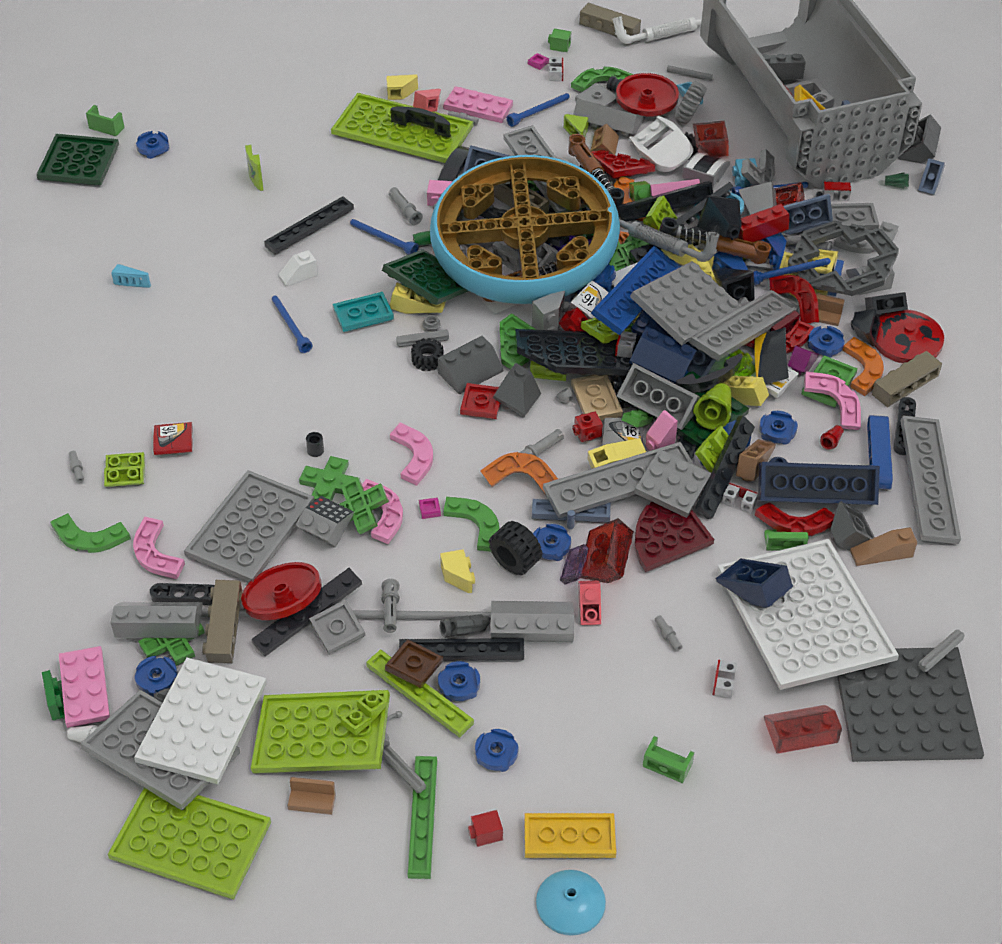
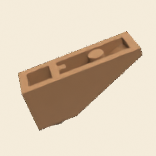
[736,439,776,481]
[850,527,917,566]

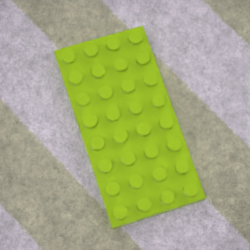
[331,92,473,163]

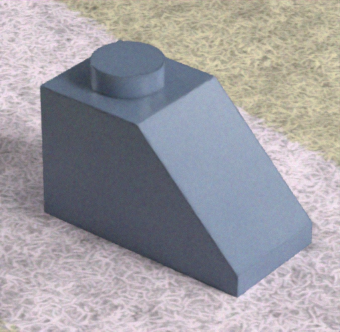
[918,158,945,195]

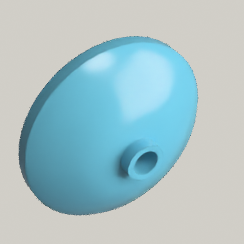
[536,870,606,935]

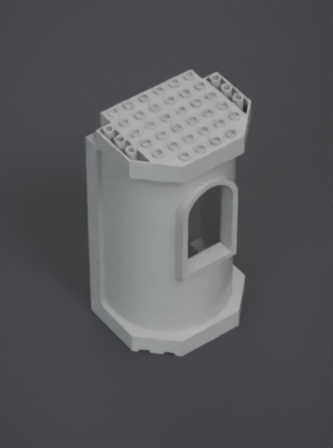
[700,0,923,189]

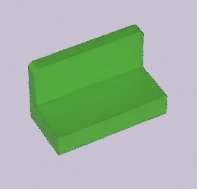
[764,530,808,551]

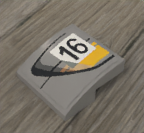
[601,418,643,446]

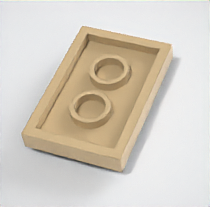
[571,375,623,421]

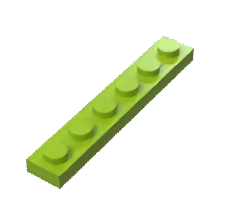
[366,649,474,738]

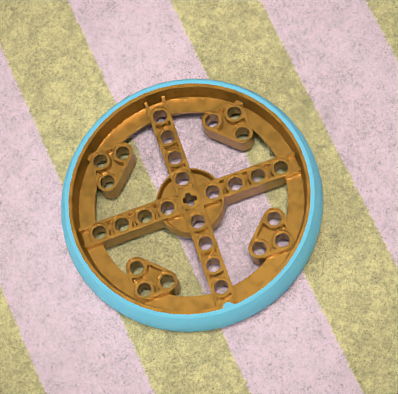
[430,155,620,304]

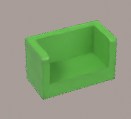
[86,105,125,136]
[643,736,695,783]

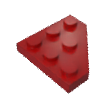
[592,150,655,179]

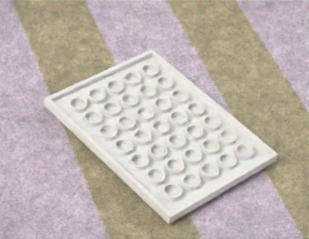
[717,539,898,690]

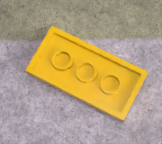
[524,813,616,858]

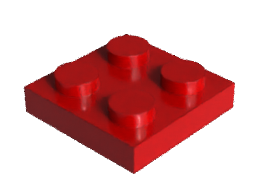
[460,383,500,419]

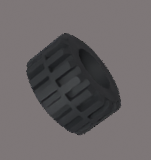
[489,521,543,575]

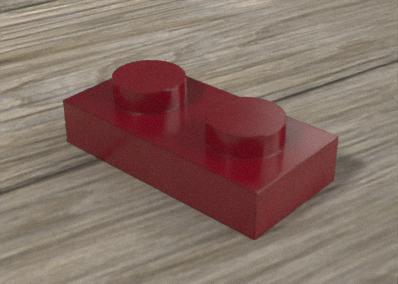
[770,311,800,334]

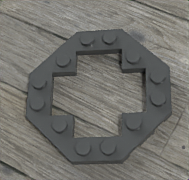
[788,221,899,296]

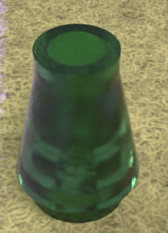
[885,172,909,188]

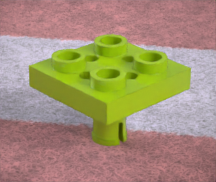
[643,196,677,231]
[581,318,632,343]

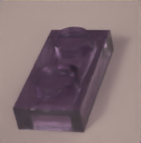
[560,544,589,584]

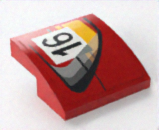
[153,422,193,455]

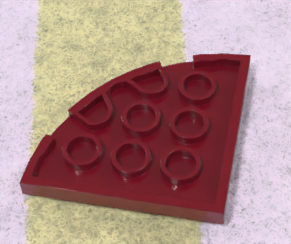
[635,502,714,572]

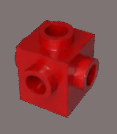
[559,307,588,332]
[572,411,603,442]

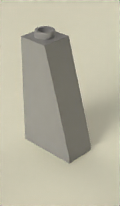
[739,182,777,215]

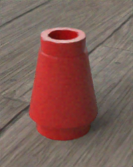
[820,425,844,450]

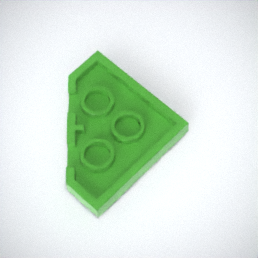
[499,313,536,370]

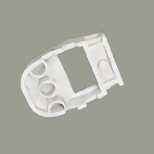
[629,116,693,172]

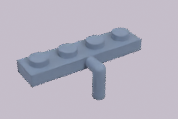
[532,499,611,529]

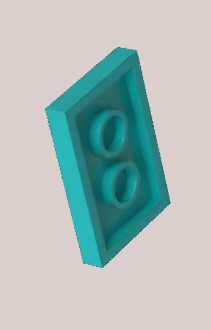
[332,291,394,332]

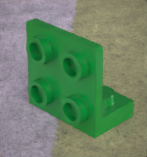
[42,670,65,721]

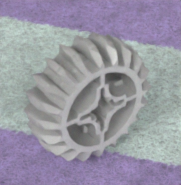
[675,81,707,124]

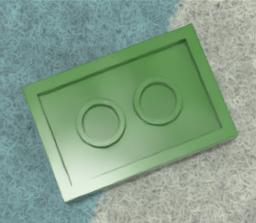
[801,356,858,408]

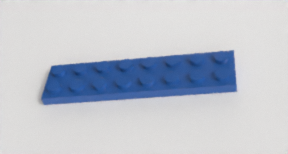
[591,246,681,336]

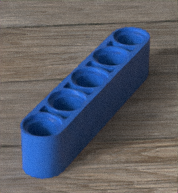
[867,415,893,490]

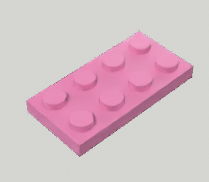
[443,86,513,123]
[59,646,110,728]

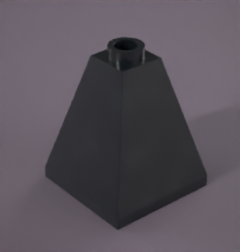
[697,195,742,239]
[713,268,755,302]

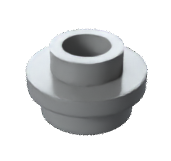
[423,315,440,331]

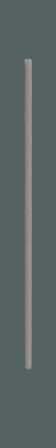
[201,609,491,620]

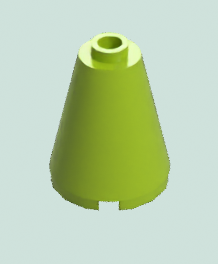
[693,383,731,430]

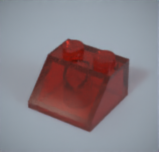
[693,120,729,157]

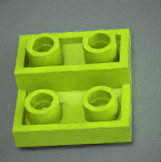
[104,452,145,487]

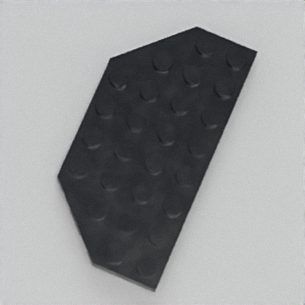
[515,329,639,377]

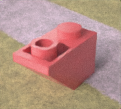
[413,88,441,112]
[578,580,601,625]

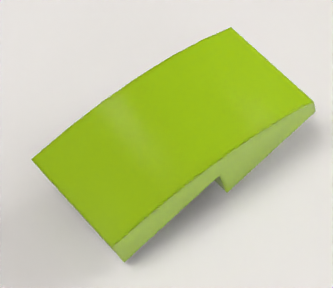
[341,690,388,736]

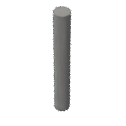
[667,65,713,80]

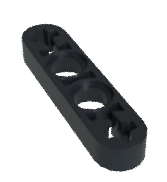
[894,397,916,455]
[150,583,215,605]

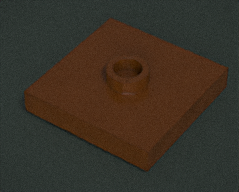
[385,639,443,688]

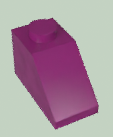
[787,346,819,375]

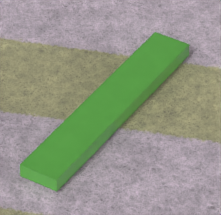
[408,756,437,879]

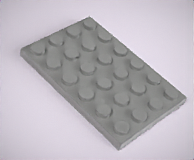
[630,261,742,345]
[184,470,314,582]
[80,690,240,810]

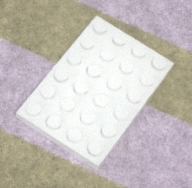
[134,658,267,784]

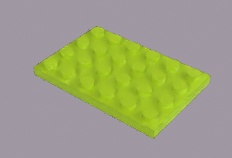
[250,690,390,773]
[108,788,271,900]

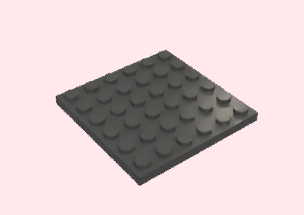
[837,647,984,762]

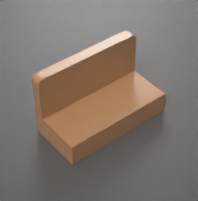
[591,123,619,155]
[816,294,845,326]
[287,777,336,815]

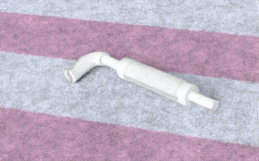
[612,16,702,44]

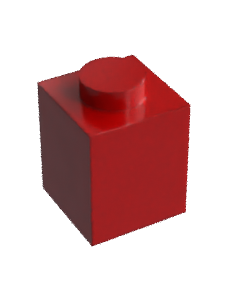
[468,810,503,847]

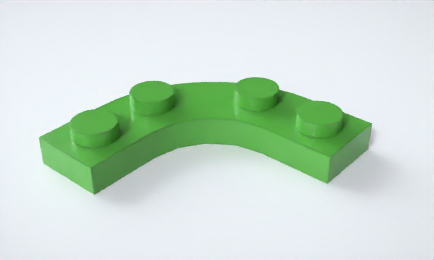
[571,66,634,92]
[443,496,499,552]
[50,513,131,553]

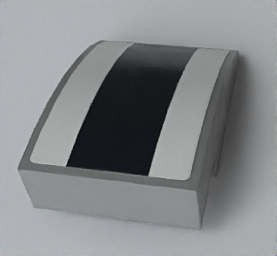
[683,152,731,187]

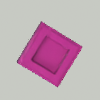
[528,53,549,70]
[419,497,441,519]

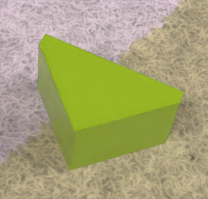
[563,114,588,137]

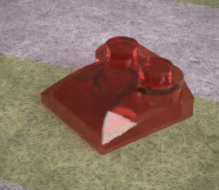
[774,182,805,206]

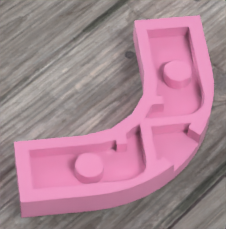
[804,372,861,430]
[390,422,433,486]
[362,479,403,544]
[133,517,185,579]

